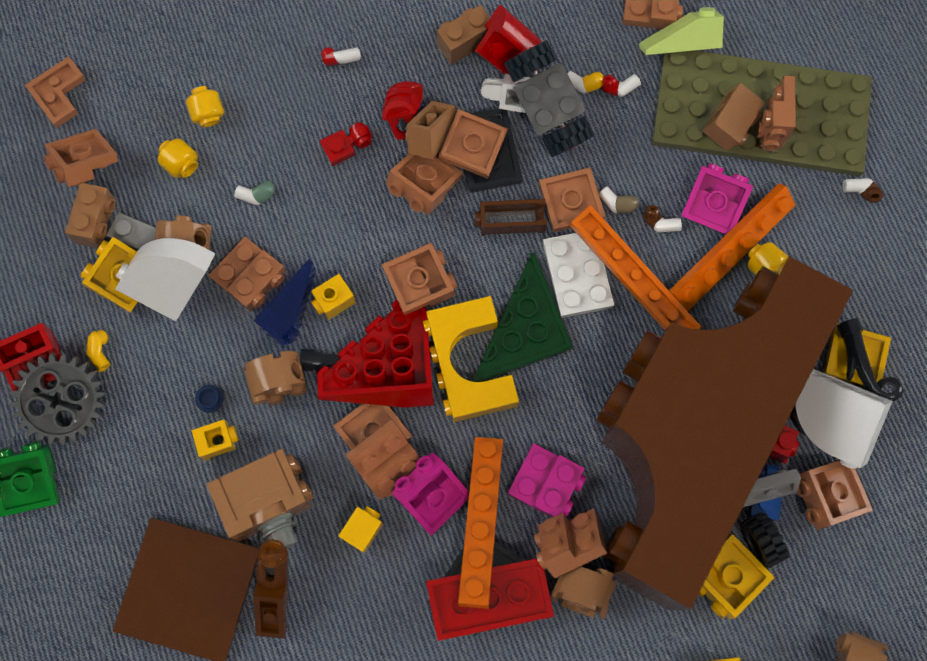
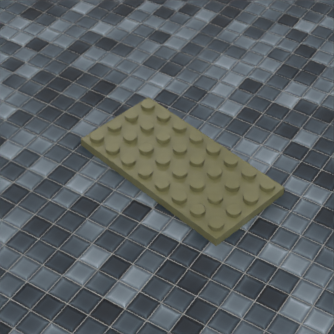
[652,50,872,176]

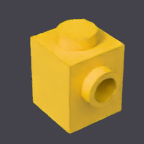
[311,274,356,320]
[338,506,383,554]

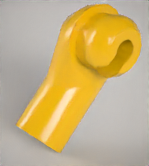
[86,330,111,372]

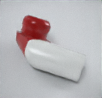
[321,47,361,66]
[602,74,641,97]

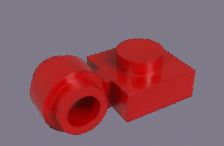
[320,122,373,166]

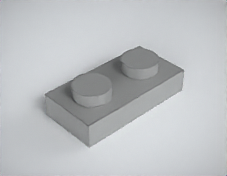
[106,212,155,251]
[743,469,801,507]

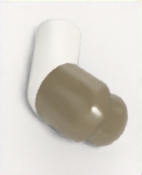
[599,186,639,213]

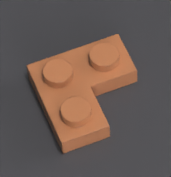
[25,56,86,128]

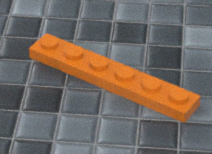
[669,183,796,311]
[569,205,701,330]
[458,437,503,609]

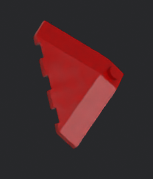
[317,299,434,408]

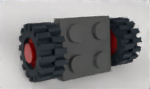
[504,40,594,158]

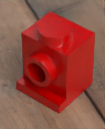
[769,425,799,464]

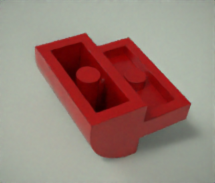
[474,5,541,76]
[0,323,62,391]

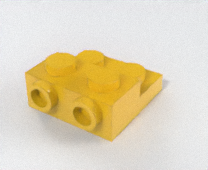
[80,237,138,313]
[698,534,775,620]

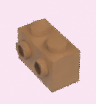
[437,5,490,65]
[702,83,765,151]
[405,101,456,159]
[65,182,116,248]

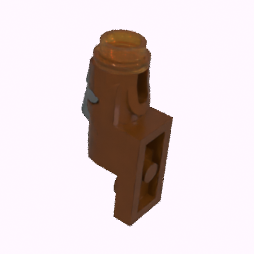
[253,539,289,638]

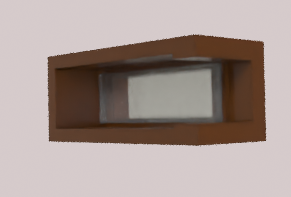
[475,199,547,236]

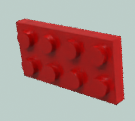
[426,558,554,641]

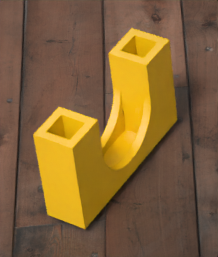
[423,296,519,423]

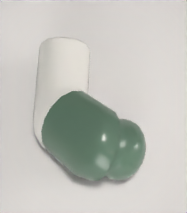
[234,180,275,205]

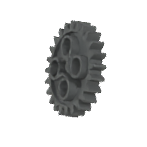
[9,353,106,445]

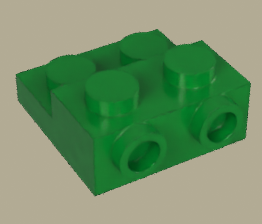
[0,441,60,517]

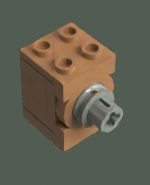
[206,449,314,549]

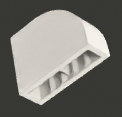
[115,238,215,321]
[795,369,892,469]

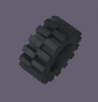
[740,512,789,569]

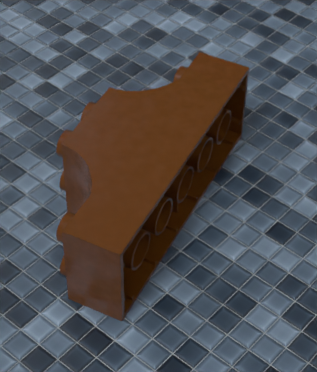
[596,256,853,611]

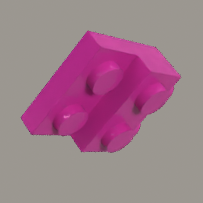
[681,163,753,234]
[507,443,587,518]
[391,452,469,536]

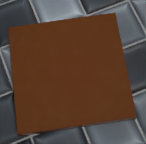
[112,518,261,661]

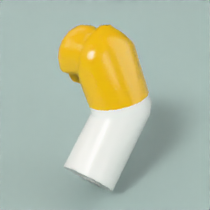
[568,71,604,94]

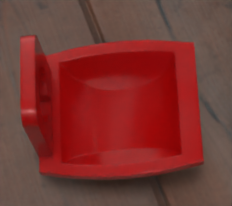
[382,81,423,140]

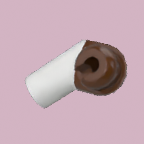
[843,178,883,203]
[643,205,682,233]

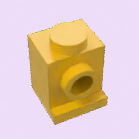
[191,420,239,461]

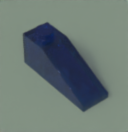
[254,260,316,348]

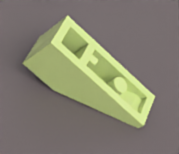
[639,7,724,55]

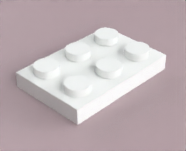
[542,233,614,318]

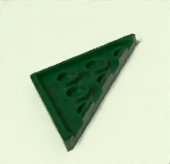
[473,252,573,382]

